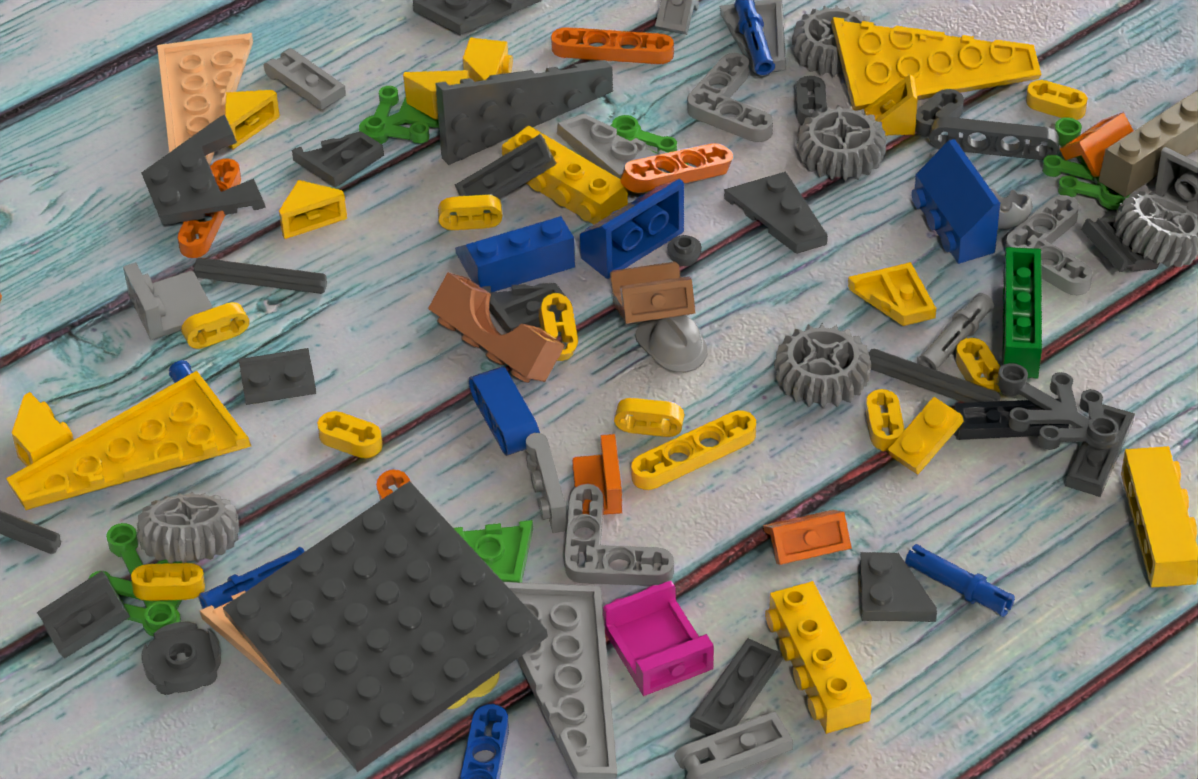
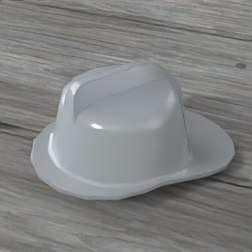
[636,315,708,373]

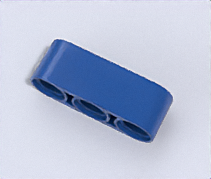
[469,366,540,456]

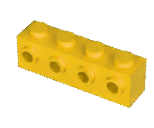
[502,125,628,225]
[1121,446,1198,588]
[765,581,872,734]

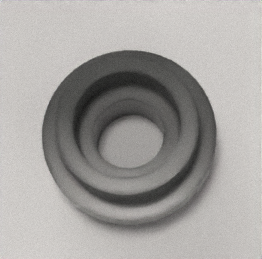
[667,235,702,266]

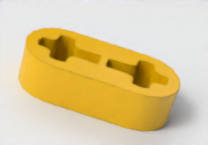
[1026,80,1088,120]
[438,195,503,230]
[539,293,578,361]
[181,302,250,349]
[955,338,1000,392]
[866,389,904,451]
[614,398,685,437]
[317,411,383,458]
[131,563,205,601]

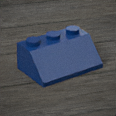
[911,139,1000,264]
[580,179,684,279]
[455,216,575,292]

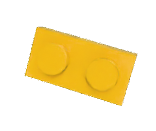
[888,397,964,475]

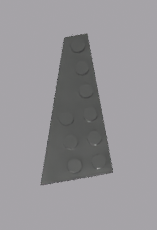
[436,60,613,165]

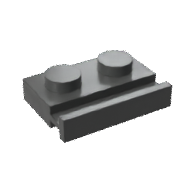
[1081,217,1160,272]
[238,348,316,405]
[37,571,130,659]

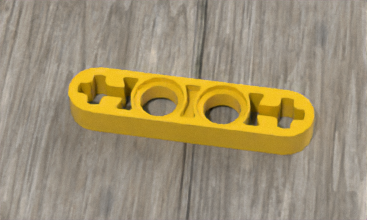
[631,410,756,490]

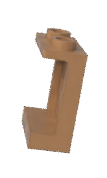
[610,262,696,324]

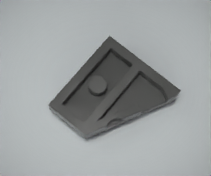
[292,131,384,188]
[482,283,572,333]
[860,552,937,622]

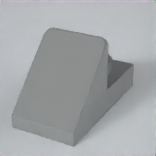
[655,0,699,35]

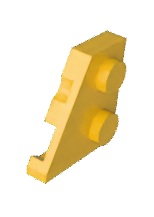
[848,262,937,326]

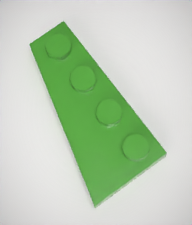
[454,520,533,583]

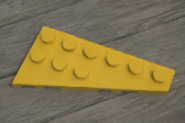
[831,17,1042,111]
[6,371,252,510]

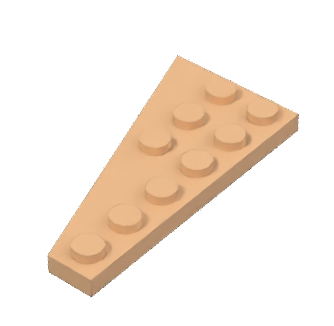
[157,33,253,166]

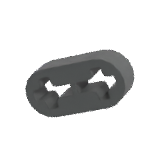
[796,76,827,125]
[915,89,964,137]

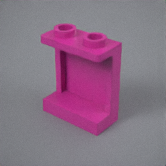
[603,581,714,696]

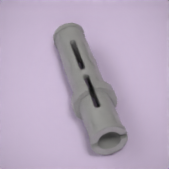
[917,293,994,370]

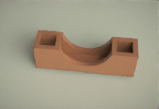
[428,272,565,383]

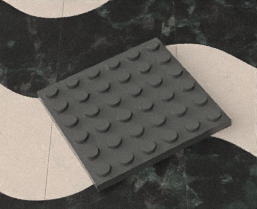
[223,481,548,772]

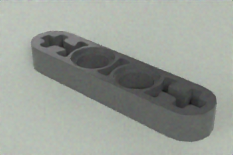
[929,117,1060,160]

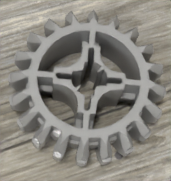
[792,5,876,77]
[797,105,887,182]
[1113,191,1198,267]
[774,323,871,409]
[137,492,239,564]

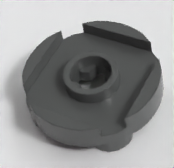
[142,622,221,695]

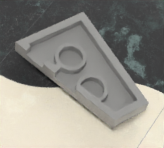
[719,0,786,73]
[557,113,667,179]

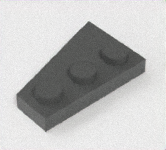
[724,171,828,254]

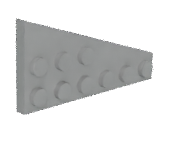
[504,582,617,779]

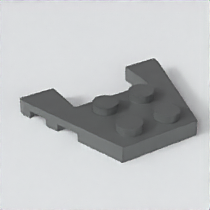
[413,0,542,35]
[141,115,266,225]

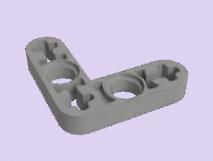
[687,53,773,142]
[1005,195,1092,296]
[565,484,674,586]

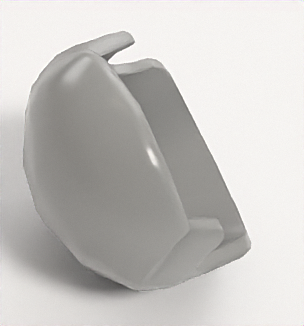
[991,189,1033,230]

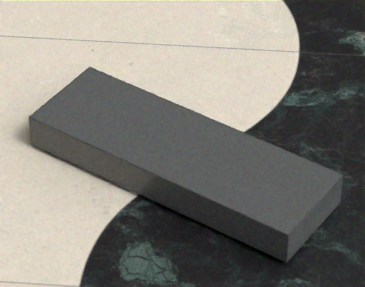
[455,134,557,199]
[1065,404,1135,497]
[690,638,782,736]

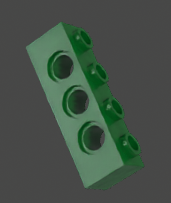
[1002,247,1042,379]

